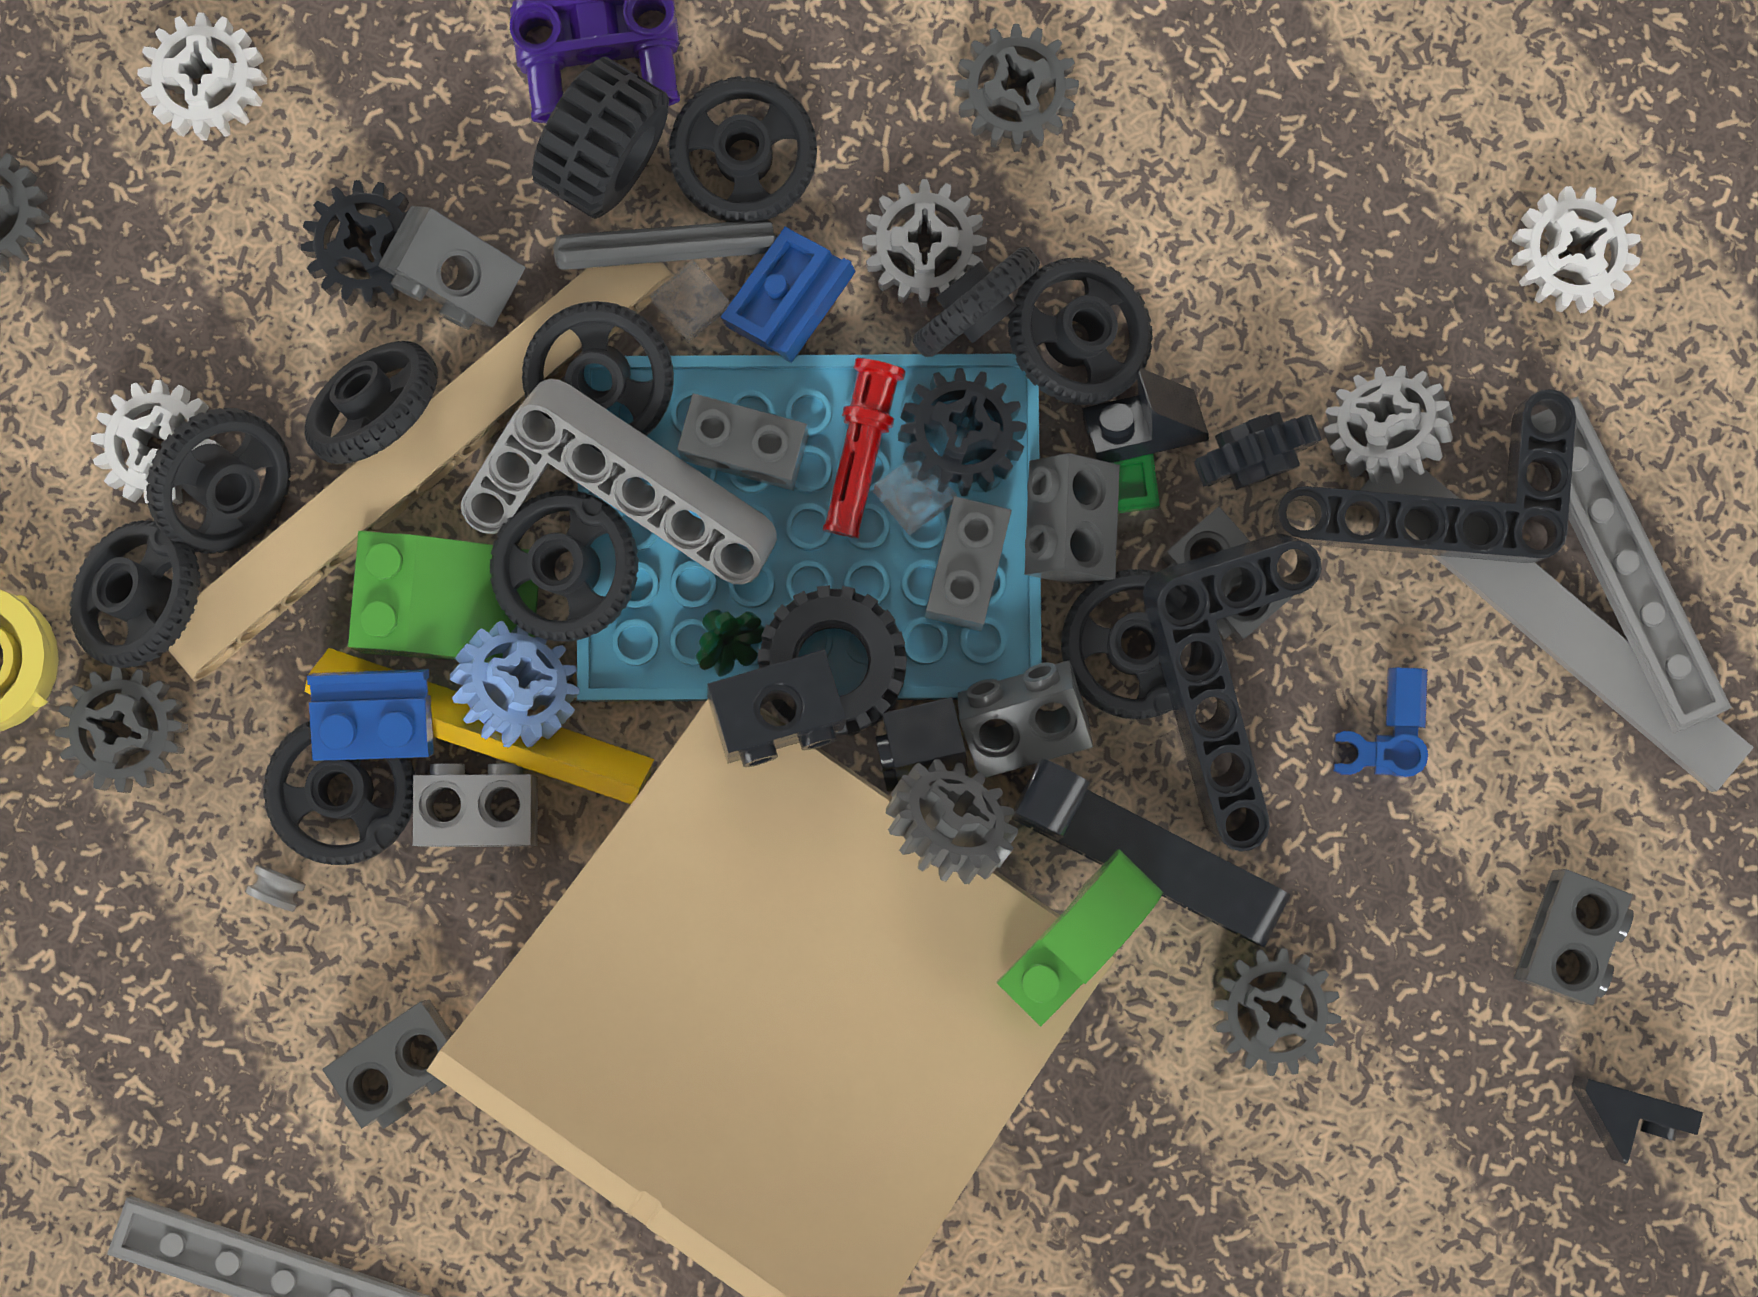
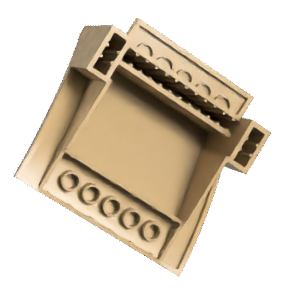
[426,699,1116,1297]

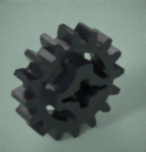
[301,180,409,308]
[898,368,1027,496]
[1193,411,1322,490]

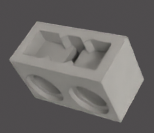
[413,763,538,847]

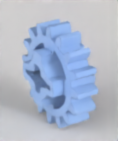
[450,621,580,748]

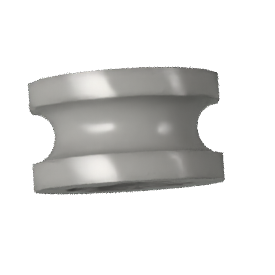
[245,865,306,912]

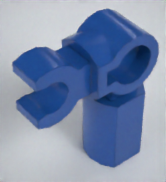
[1333,667,1428,778]

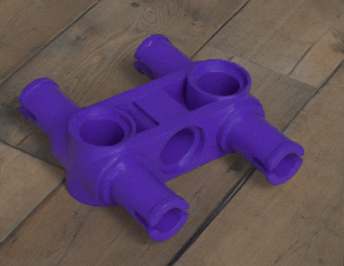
[509,0,680,123]

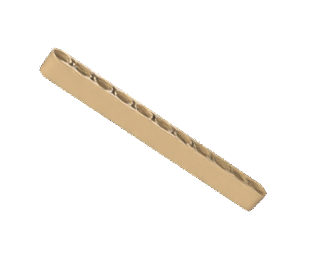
[168,262,675,681]

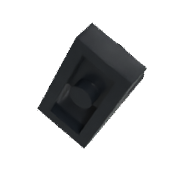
[1082,369,1209,463]
[1571,1075,1703,1164]

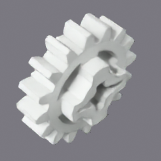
[138,13,267,141]
[1511,186,1641,313]
[91,380,221,505]

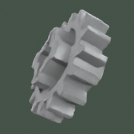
[862,179,987,307]
[1324,365,1454,484]

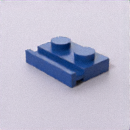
[720,227,856,363]
[307,669,434,761]

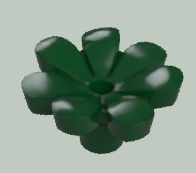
[696,609,765,677]

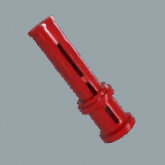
[822,358,906,539]

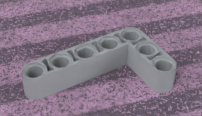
[461,379,777,585]

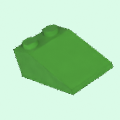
[348,531,539,663]

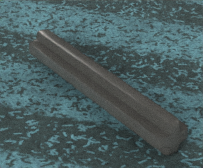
[553,220,776,270]

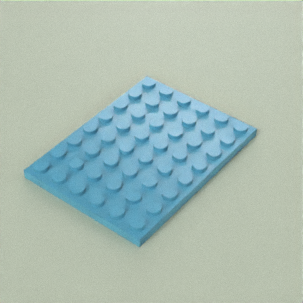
[577,354,1042,702]

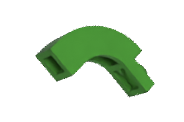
[997,849,1163,1027]

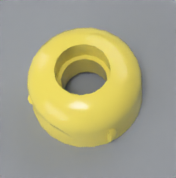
[0,590,59,731]

